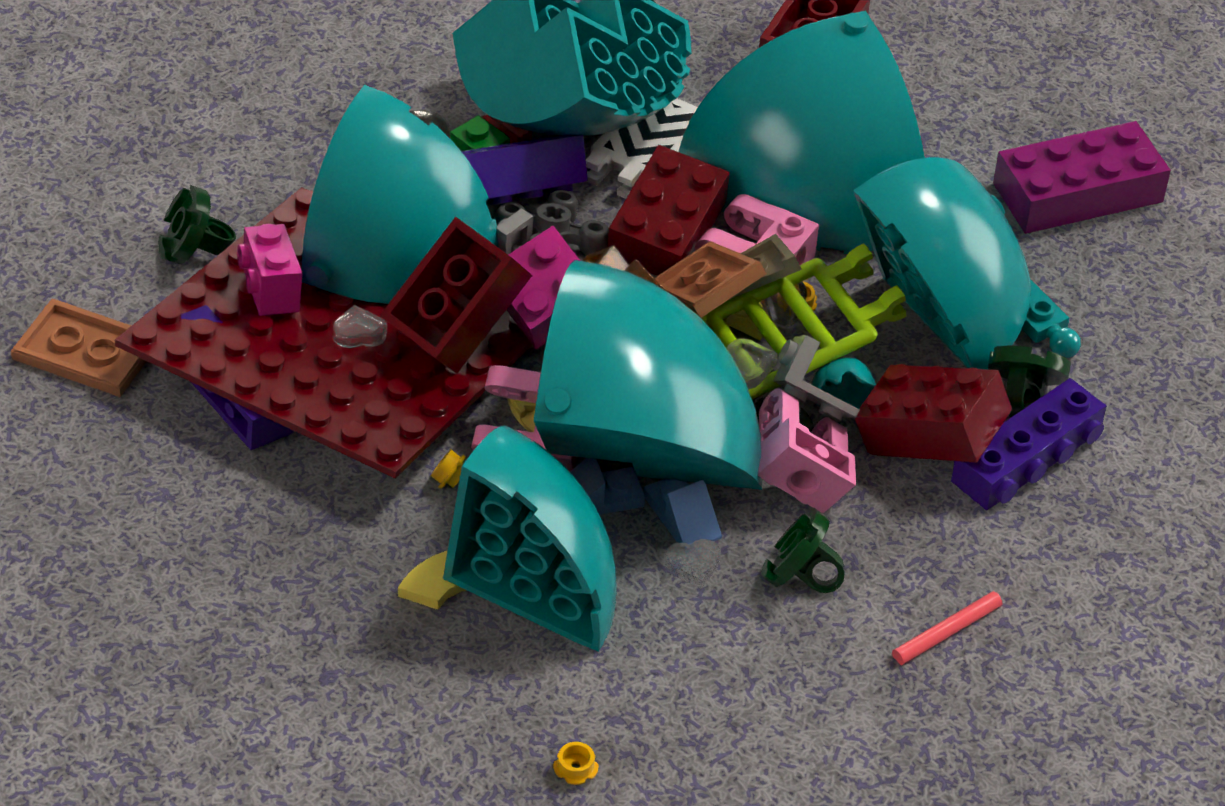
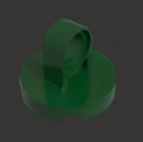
[158,185,236,265]
[988,345,1071,417]
[761,508,845,593]

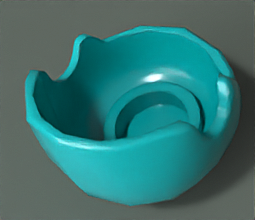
[811,358,876,409]

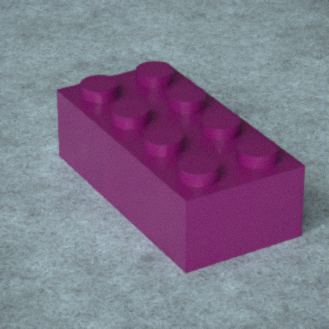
[993,121,1171,234]

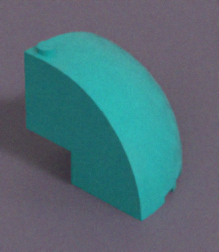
[452,0,692,136]
[678,10,925,254]
[534,260,763,490]

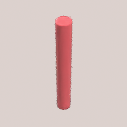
[892,591,1002,666]

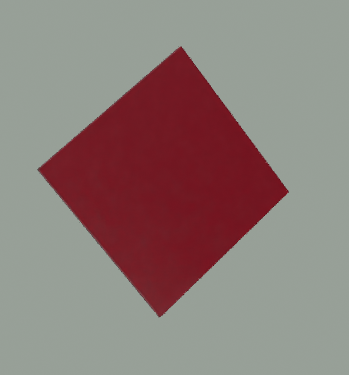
[115,187,532,479]

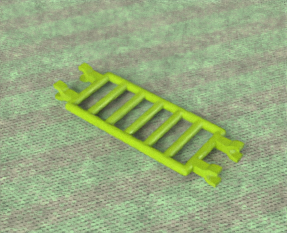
[701,243,907,400]

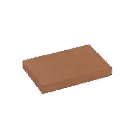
[650,241,767,318]
[11,298,147,397]

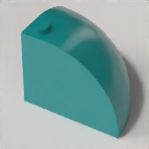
[301,85,499,304]
[853,157,1031,370]
[443,425,617,652]

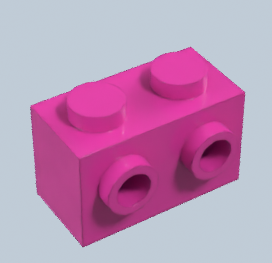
[237,224,302,316]

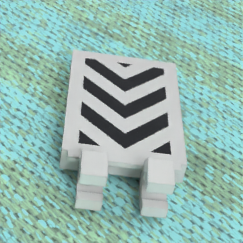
[586,98,698,199]

